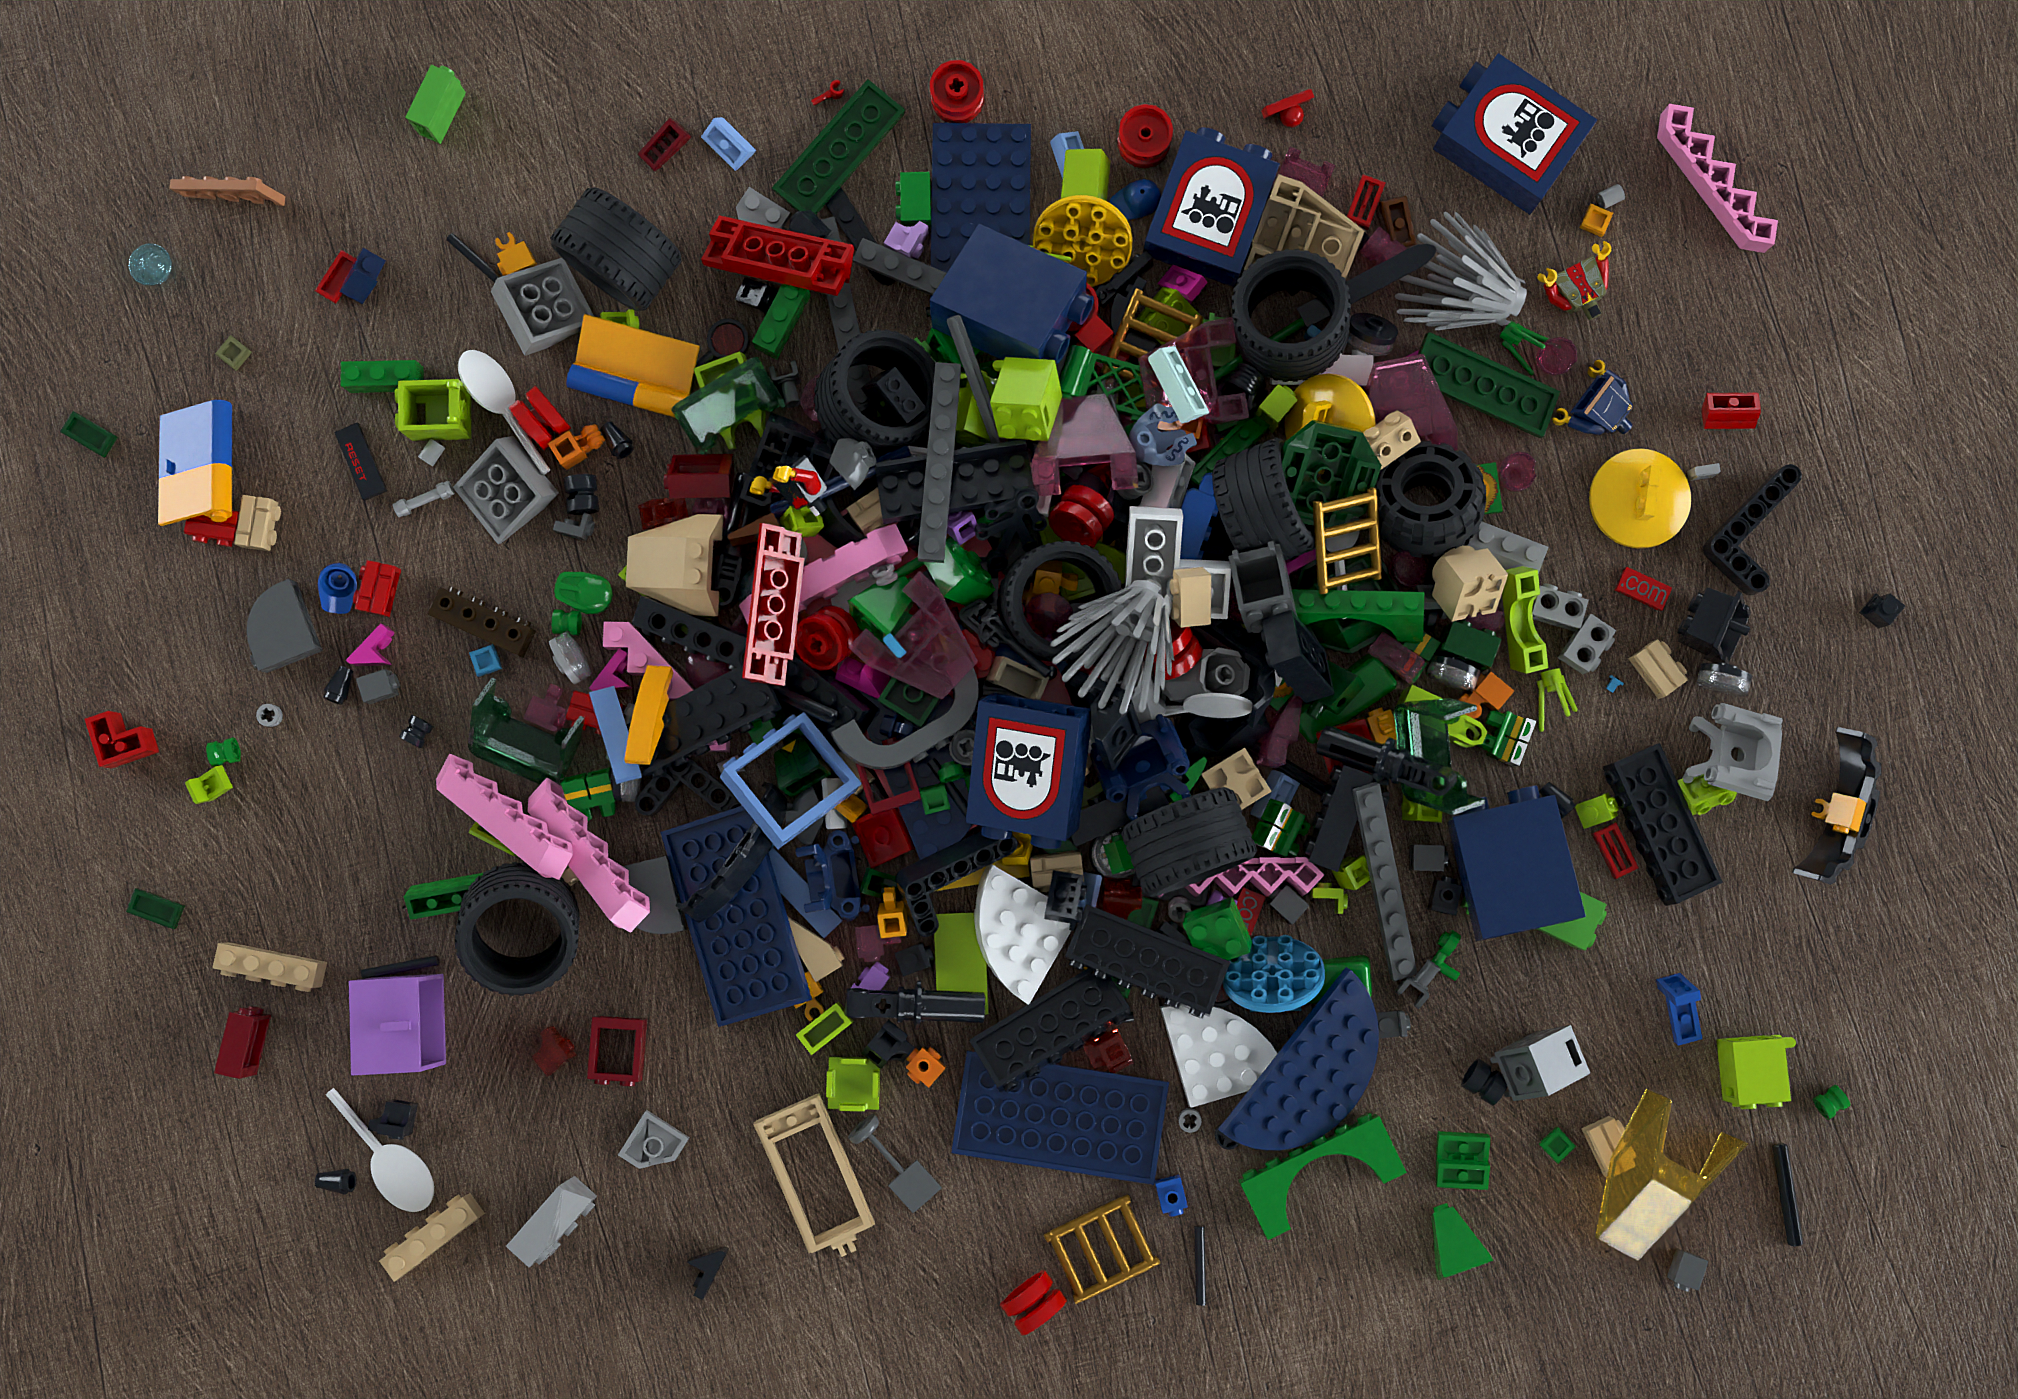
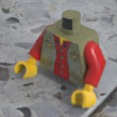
[1537,241,1611,321]

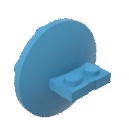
[1222,935,1325,1013]

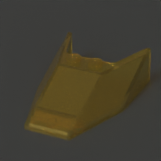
[1595,1089,1748,1261]

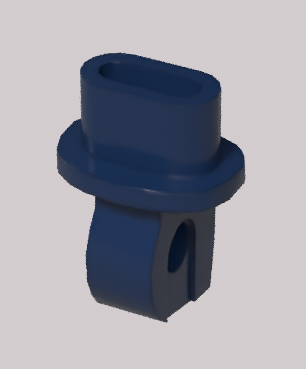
[879,714,919,740]

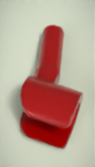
[811,80,844,106]

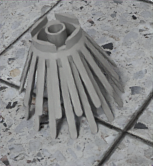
[1395,212,1527,330]
[1050,580,1174,714]

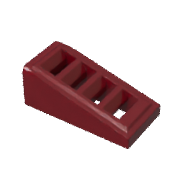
[638,118,692,172]

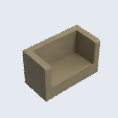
[986,656,1050,700]

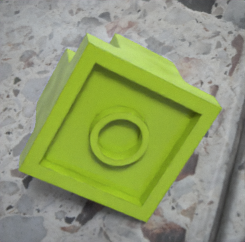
[826,1056,880,1111]

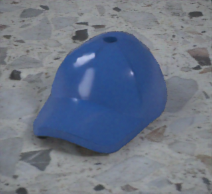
[1109,179,1161,221]
[318,563,357,614]

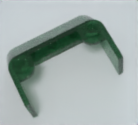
[671,357,785,454]
[468,678,585,785]
[1394,698,1485,815]

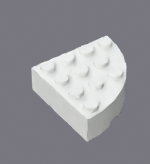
[974,864,1072,1005]
[1159,1005,1277,1108]

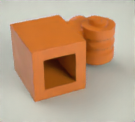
[548,424,605,470]
[1456,672,1514,719]

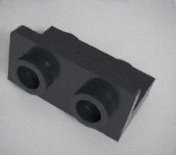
[1044,870,1087,931]

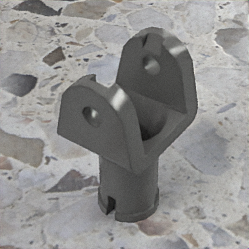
[769,360,801,408]
[1395,959,1441,1009]

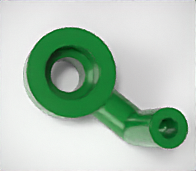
[937,761,971,793]
[1431,930,1461,981]

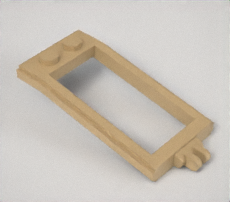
[753,1093,875,1257]

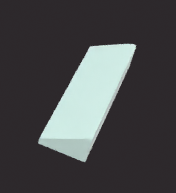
[1148,346,1209,423]

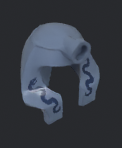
[1128,404,1197,466]

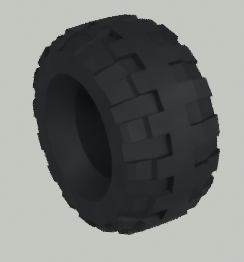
[1374,441,1486,558]

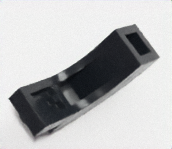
[1110,276,1157,367]

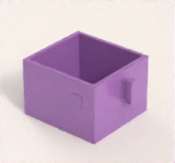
[349,974,446,1075]

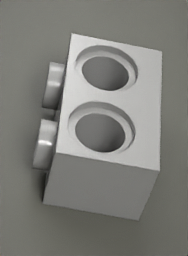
[1532,584,1589,631]
[1558,614,1616,674]

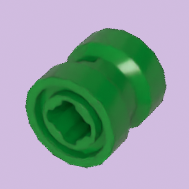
[552,609,582,636]
[206,737,241,767]
[1812,1084,1851,1120]

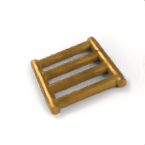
[1100,288,1204,401]
[1313,487,1382,594]
[1044,1194,1160,1304]

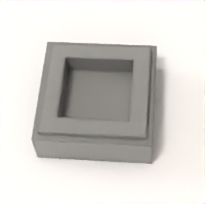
[1687,463,1721,481]

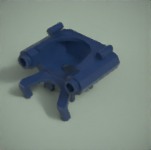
[1090,714,1191,822]
[795,830,870,922]

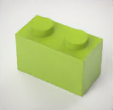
[1256,384,1298,433]
[796,1001,854,1055]

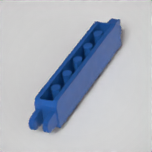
[1180,472,1218,560]

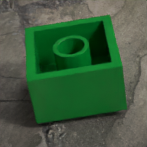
[924,541,996,606]
[1183,897,1252,961]

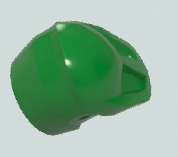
[554,572,613,614]

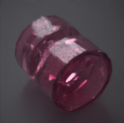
[1360,227,1407,265]

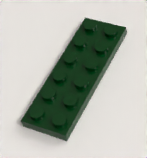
[772,79,906,215]
[1408,332,1561,438]

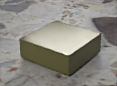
[215,335,252,371]

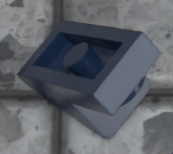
[339,248,386,304]

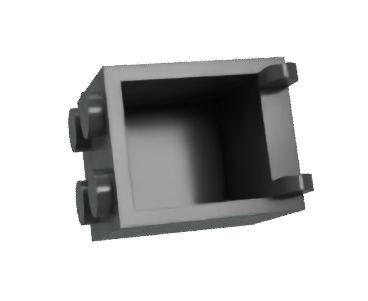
[1229,541,1297,633]
[1490,1025,1590,1101]

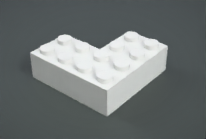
[1124,506,1231,619]

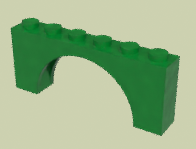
[1292,589,1424,642]
[1238,1112,1407,1240]

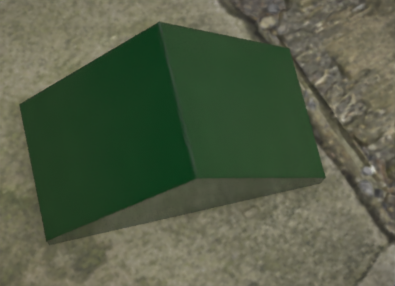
[859,868,901,901]

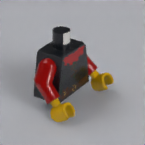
[750,455,827,517]

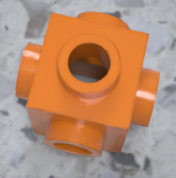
[906,1046,946,1088]

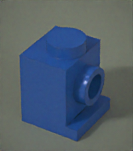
[1155,1174,1188,1217]

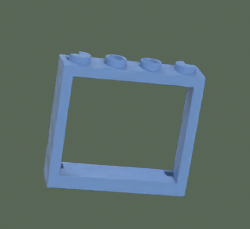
[720,712,862,849]

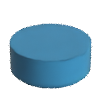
[883,633,907,658]

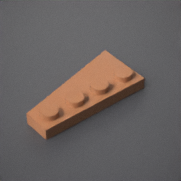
[169,176,285,206]

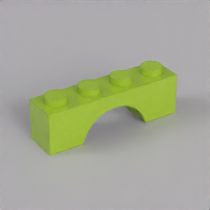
[1502,566,1548,674]

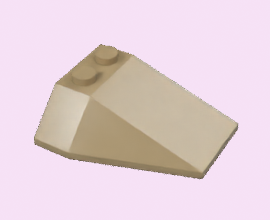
[1244,174,1364,278]
[626,514,723,616]

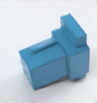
[1605,675,1624,693]

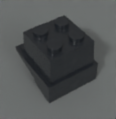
[1677,587,1751,664]

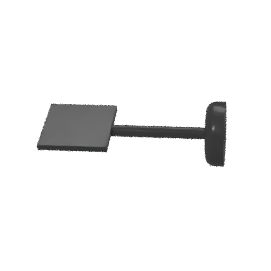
[848,1114,942,1213]

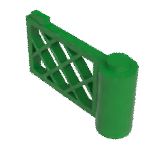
[1059,345,1162,422]

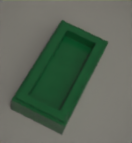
[60,411,118,458]
[126,888,185,929]

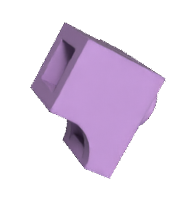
[884,221,929,259]

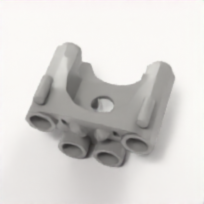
[1683,703,1783,801]

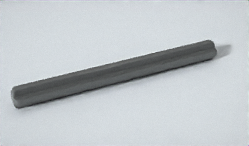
[947,315,1007,444]

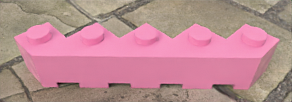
[1657,104,1778,253]
[739,524,908,624]
[603,622,730,752]
[436,753,573,880]
[528,778,650,933]
[1158,857,1324,898]

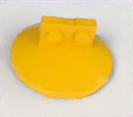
[1033,195,1133,287]
[1285,373,1376,474]
[1589,449,1691,549]

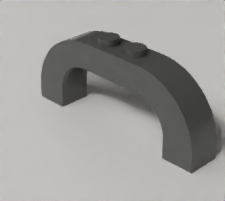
[831,655,979,770]

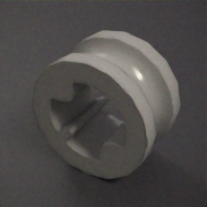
[872,564,898,586]
[256,704,283,727]
[1168,896,1191,922]
[1178,1108,1202,1133]

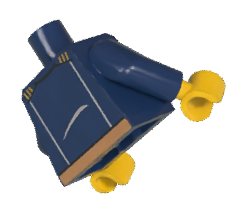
[1552,360,1633,435]

